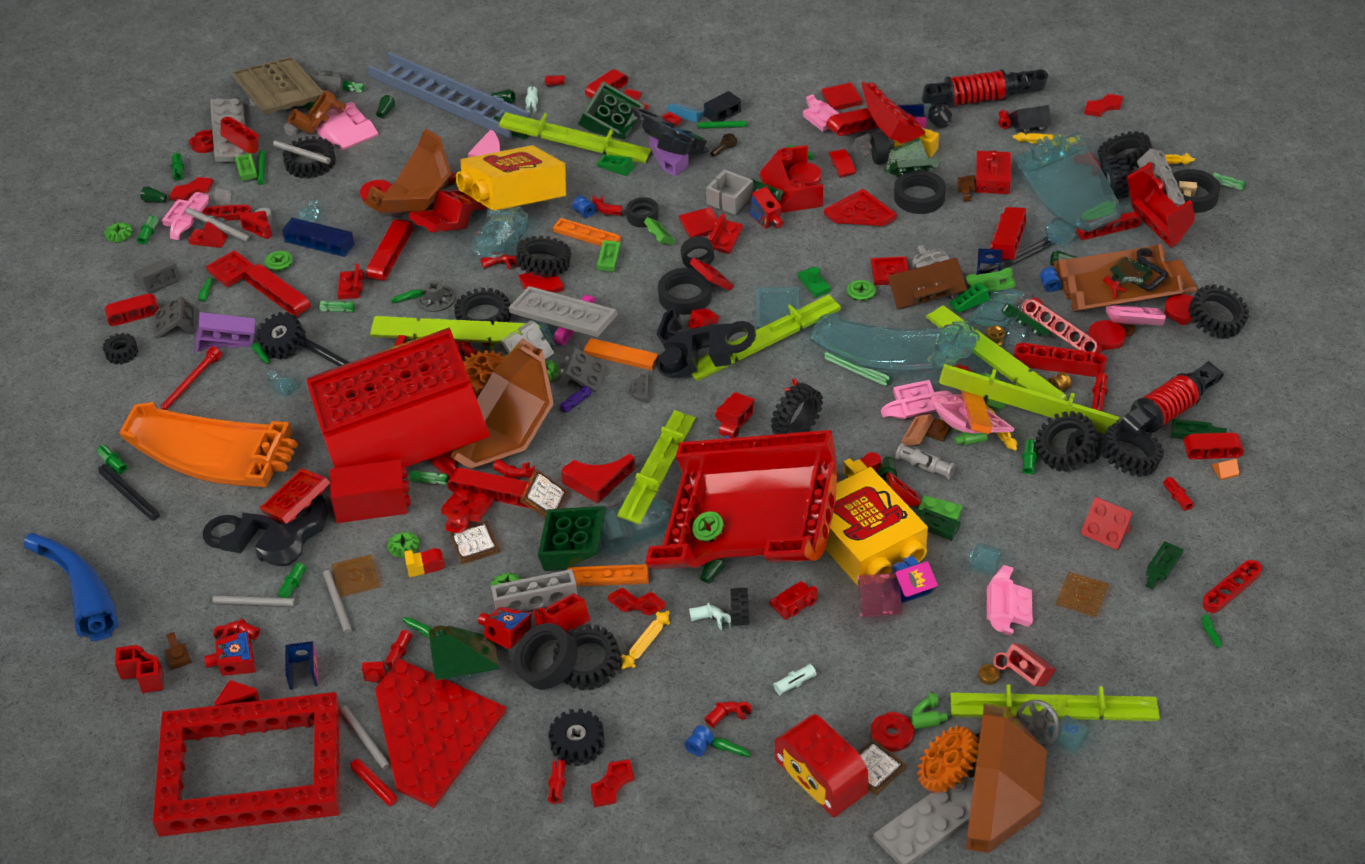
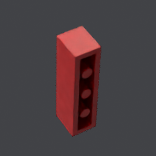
[990,207,1027,260]

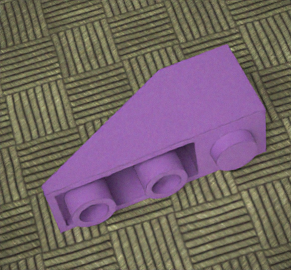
[649,136,689,176]

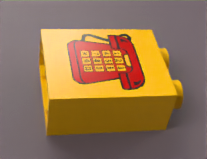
[456,145,566,211]
[825,467,928,587]

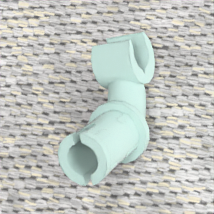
[689,603,732,630]

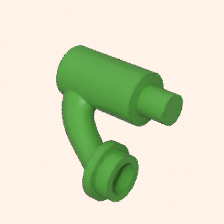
[951,427,988,446]
[910,692,948,730]

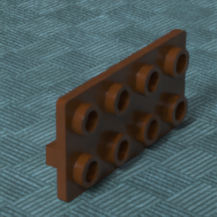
[888,257,967,309]

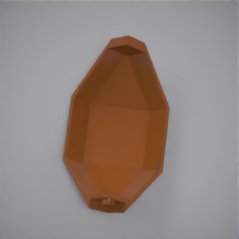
[364,129,451,216]
[450,338,554,469]
[966,703,1047,853]

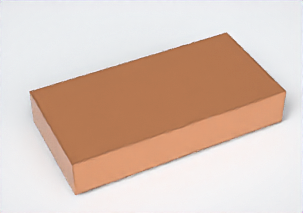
[901,414,934,446]

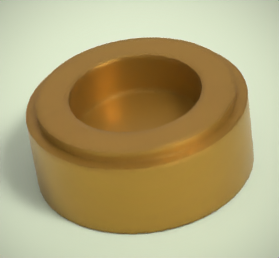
[978,664,1000,685]

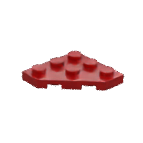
[824,189,897,226]

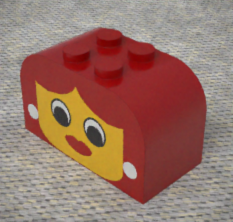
[775,714,869,818]

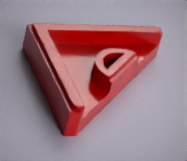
[430,450,457,479]

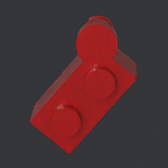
[533,593,590,633]

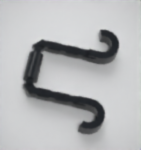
[1112,248,1167,292]

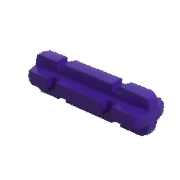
[559,386,591,413]

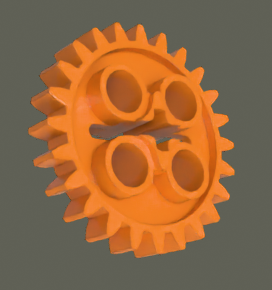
[463,350,507,398]
[917,725,979,794]

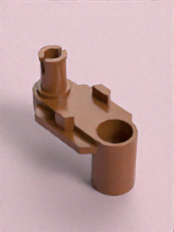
[288,90,346,135]

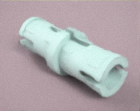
[525,86,538,113]
[773,664,816,696]

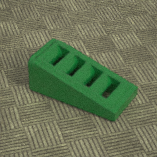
[596,154,635,176]
[949,282,990,313]

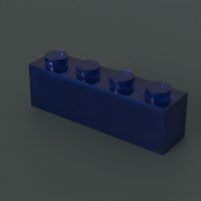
[282,217,355,257]

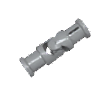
[895,443,956,480]

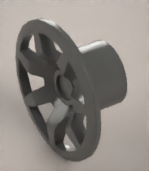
[417,280,455,312]
[1016,700,1060,747]

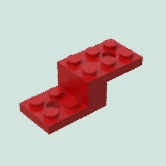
[409,190,488,233]

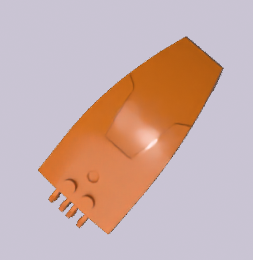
[119,402,298,487]

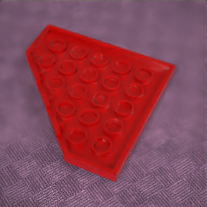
[375,659,506,808]

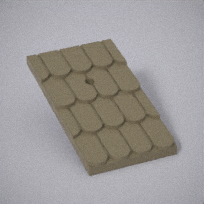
[232,57,323,114]

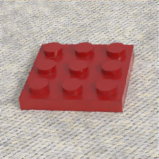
[259,468,330,524]

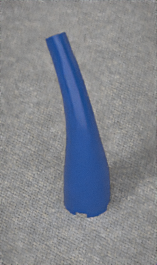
[24,533,118,641]

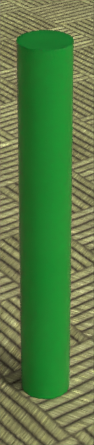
[698,121,747,129]
[257,150,266,185]

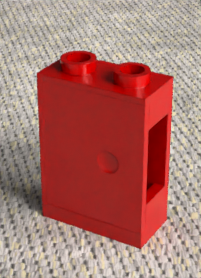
[975,150,1011,194]

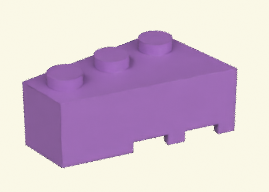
[195,312,255,353]

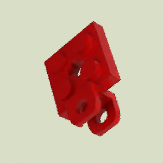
[441,489,494,533]

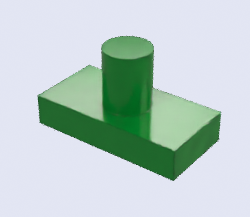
[797,267,831,298]

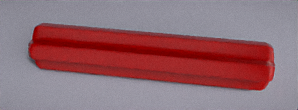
[350,758,398,806]

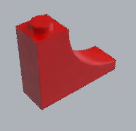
[561,453,635,504]

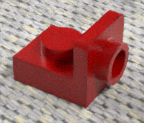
[688,308,719,329]

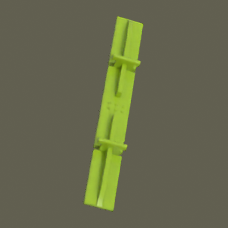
[499,112,652,163]
[691,294,841,381]
[926,305,1067,400]
[370,316,540,350]
[939,364,1120,434]
[617,410,696,525]
[950,684,1160,721]

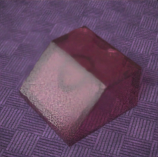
[857,573,902,618]

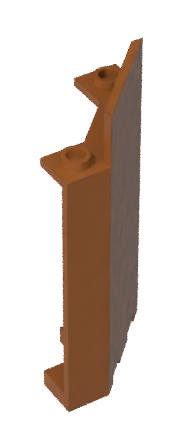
[1054,244,1197,311]

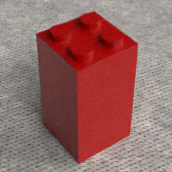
[330,459,411,523]

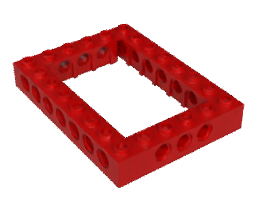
[153,692,340,837]

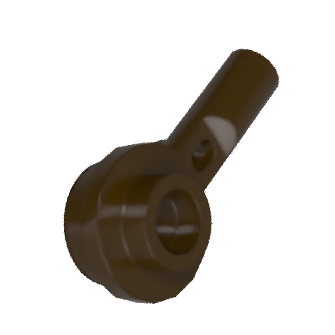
[710,133,737,157]

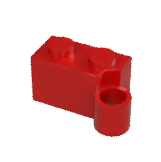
[715,392,755,438]
[993,643,1056,687]

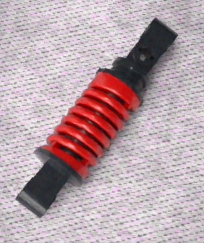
[922,69,1048,107]
[1120,361,1224,438]

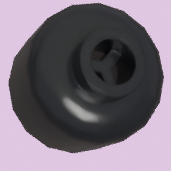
[928,103,952,128]

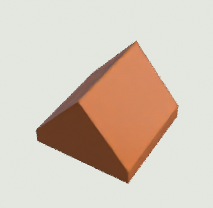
[1212,459,1239,480]

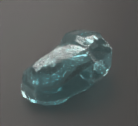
[469,206,528,257]
[600,498,674,556]

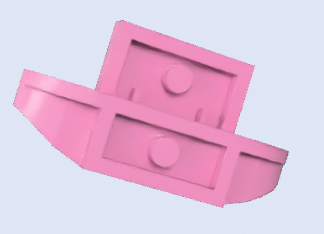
[803,94,839,132]
[162,192,210,240]
[880,380,952,419]
[987,565,1033,636]

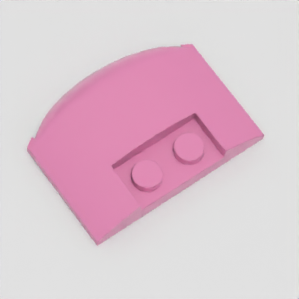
[316,102,378,150]
[1106,305,1166,326]
[931,394,1015,433]

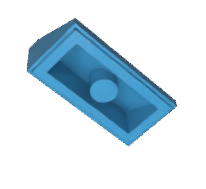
[668,103,704,123]

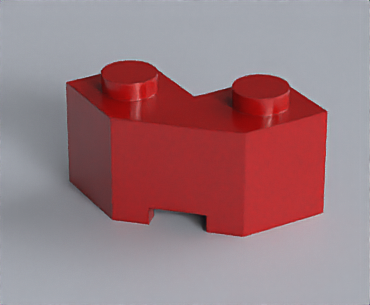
[115,645,164,693]

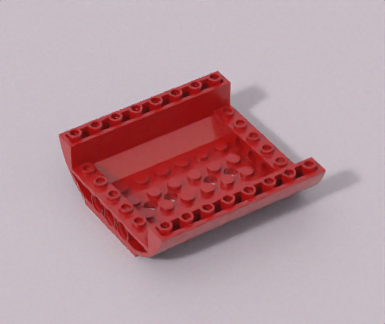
[307,327,490,468]

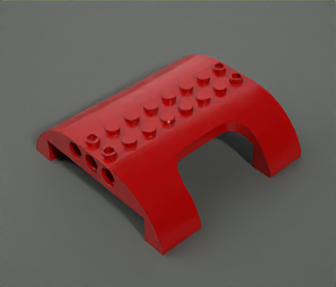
[645,430,837,570]

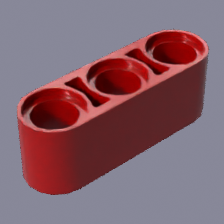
[585,69,628,99]
[221,117,259,154]
[105,293,159,326]
[1183,433,1244,460]

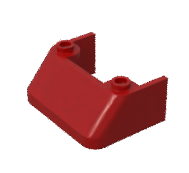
[760,145,824,213]
[1127,162,1195,248]

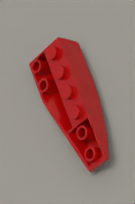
[861,81,926,144]

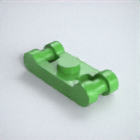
[966,268,1016,292]

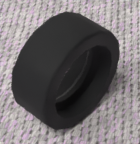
[870,132,889,164]
[626,197,659,228]
[680,236,715,269]

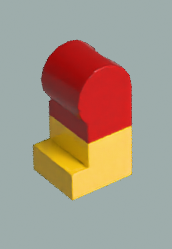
[843,452,881,478]
[404,548,445,577]

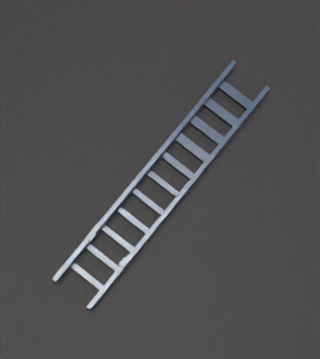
[368,52,530,138]

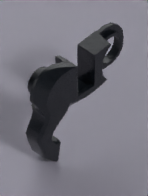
[631,107,710,156]
[656,306,756,378]
[203,494,328,566]

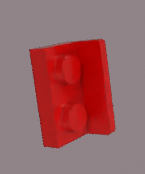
[708,214,743,254]
[338,263,364,300]
[769,580,818,620]

